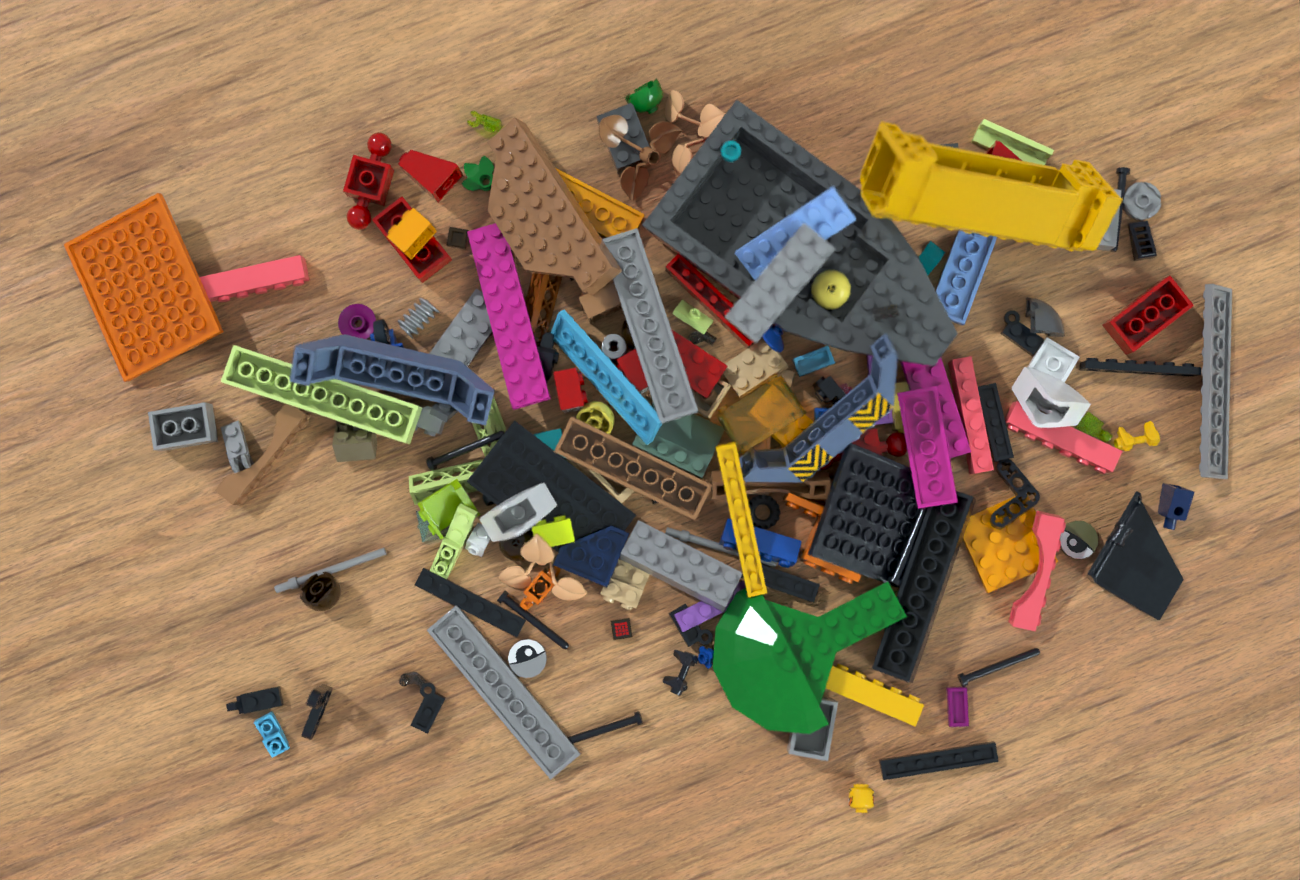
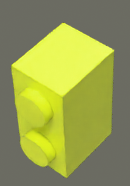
[532,515,575,547]

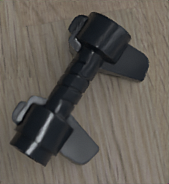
[663,650,698,696]

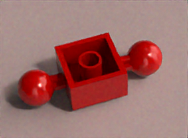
[343,132,394,230]
[819,428,908,470]

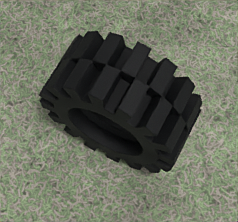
[748,495,781,529]

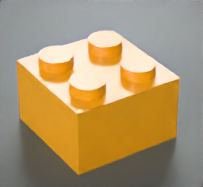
[387,208,437,260]

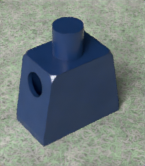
[1158,483,1194,530]

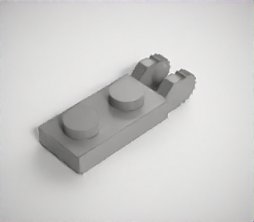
[221,420,251,473]

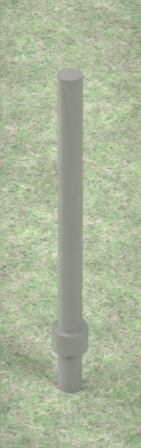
[665,527,777,568]
[274,548,387,593]

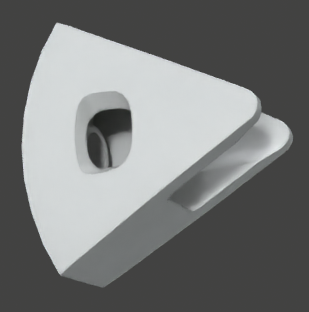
[1012,367,1091,428]
[479,483,557,542]

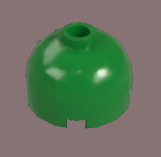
[624,78,663,114]

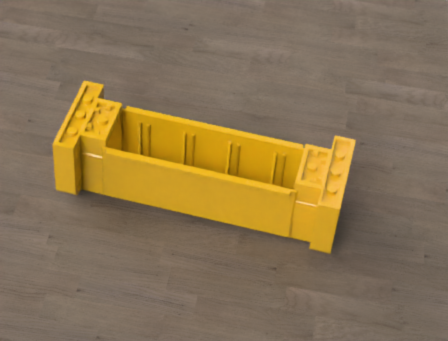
[860,122,1123,252]

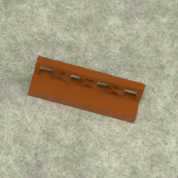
[525,273,562,343]

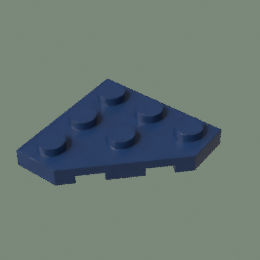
[553,526,629,587]

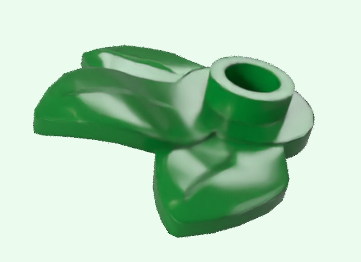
[462,156,494,191]

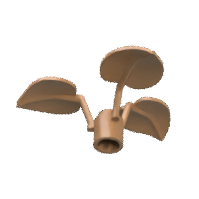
[599,115,682,201]

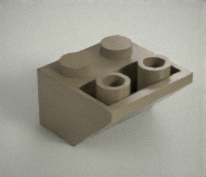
[332,421,377,462]

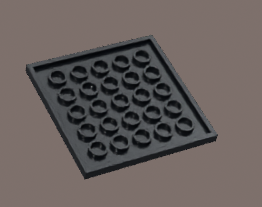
[807,443,920,588]

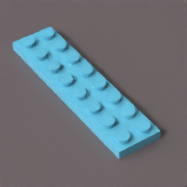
[551,310,662,445]

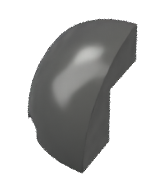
[1026,297,1065,337]

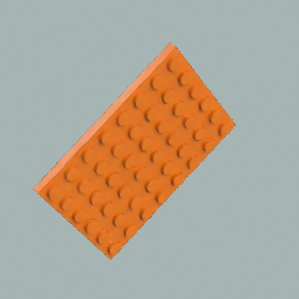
[64,193,224,382]

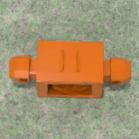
[520,565,561,610]

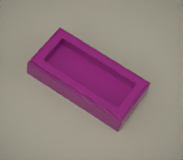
[946,687,969,727]

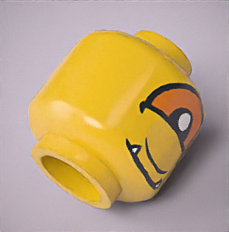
[849,784,874,813]

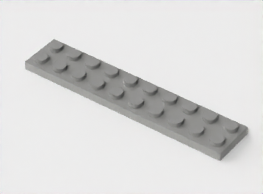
[602,228,698,424]
[1199,284,1232,479]
[427,605,581,780]

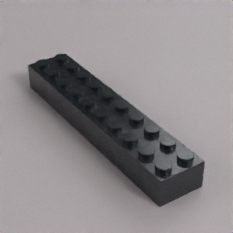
[872,491,976,683]

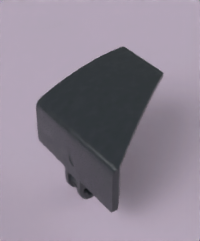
[1087,491,1184,620]

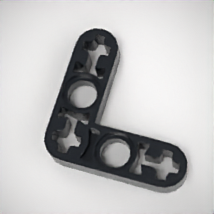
[990,459,1040,529]
[302,684,333,740]

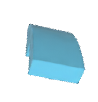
[254,711,290,758]

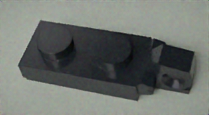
[226,686,284,714]

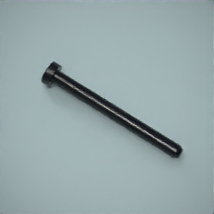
[1111,167,1130,252]
[426,431,504,471]
[887,507,928,586]
[497,590,569,650]
[957,648,1040,687]
[568,711,643,743]

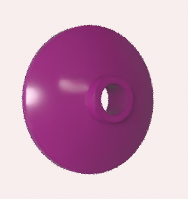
[338,304,376,339]

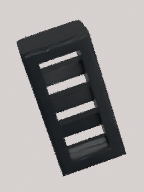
[1128,221,1157,261]

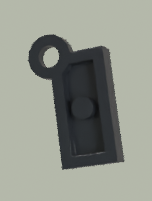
[1000,310,1044,356]
[668,603,713,647]
[410,682,446,734]

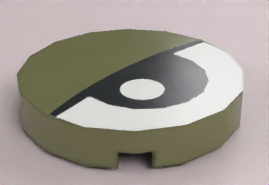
[1059,521,1098,559]

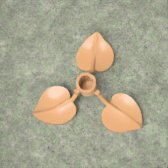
[665,90,726,177]
[499,534,587,600]

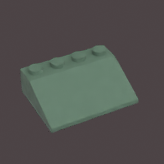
[632,403,725,479]

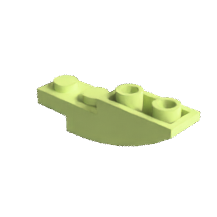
[430,504,478,579]

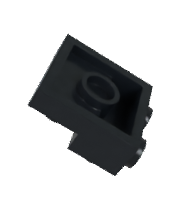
[812,376,846,405]

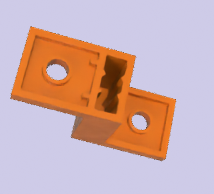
[783,493,861,584]

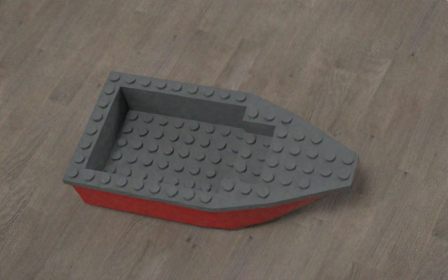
[642,100,958,367]

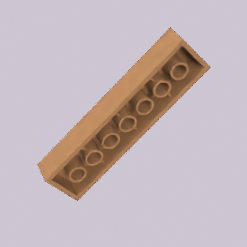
[554,416,712,520]

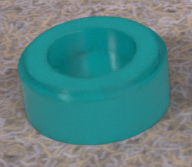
[721,141,741,162]

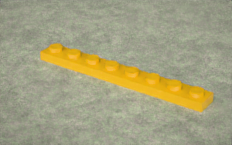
[716,442,767,597]

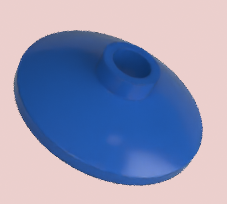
[762,324,784,352]

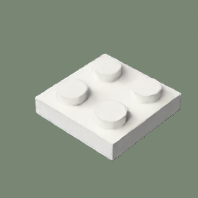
[1028,337,1080,383]

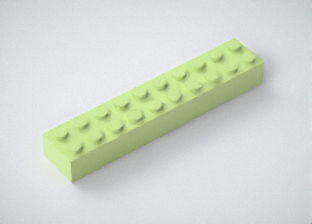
[221,345,422,444]

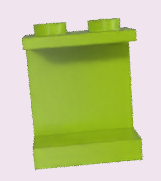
[418,479,480,540]

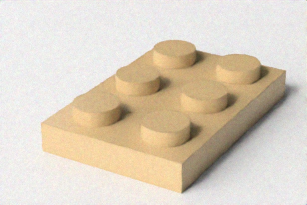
[723,339,789,399]

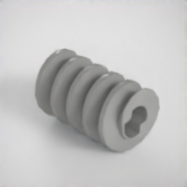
[398,297,440,339]
[601,334,627,362]

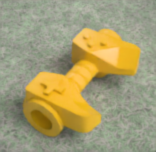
[1114,421,1160,451]

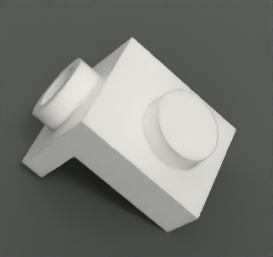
[465,523,491,557]

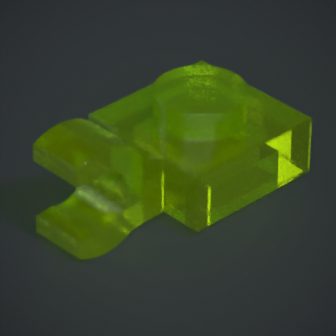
[467,111,503,133]
[1075,412,1113,443]

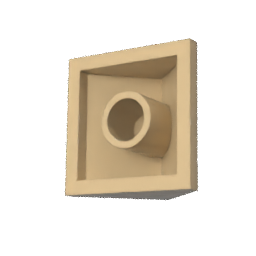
[692,379,731,420]

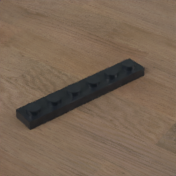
[1079,358,1201,377]
[415,568,526,637]
[879,741,999,780]

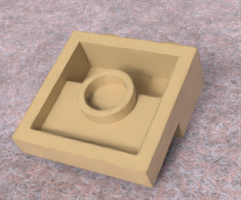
[600,559,650,610]

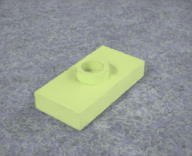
[672,300,714,334]

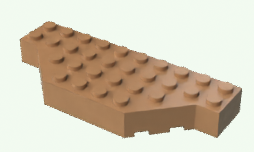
[487,118,622,295]

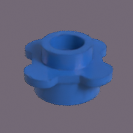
[698,646,714,669]

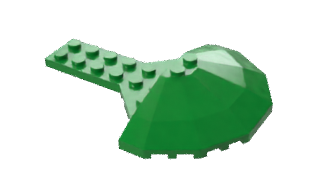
[713,582,907,734]

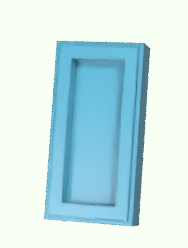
[792,345,835,377]

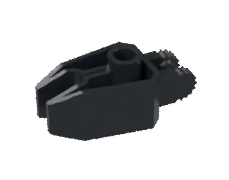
[537,332,559,383]

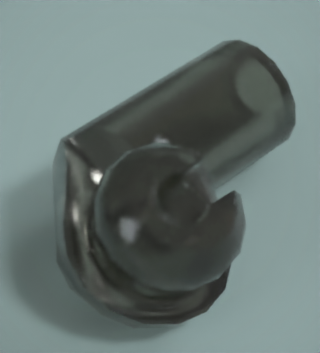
[688,331,717,346]
[399,671,428,688]

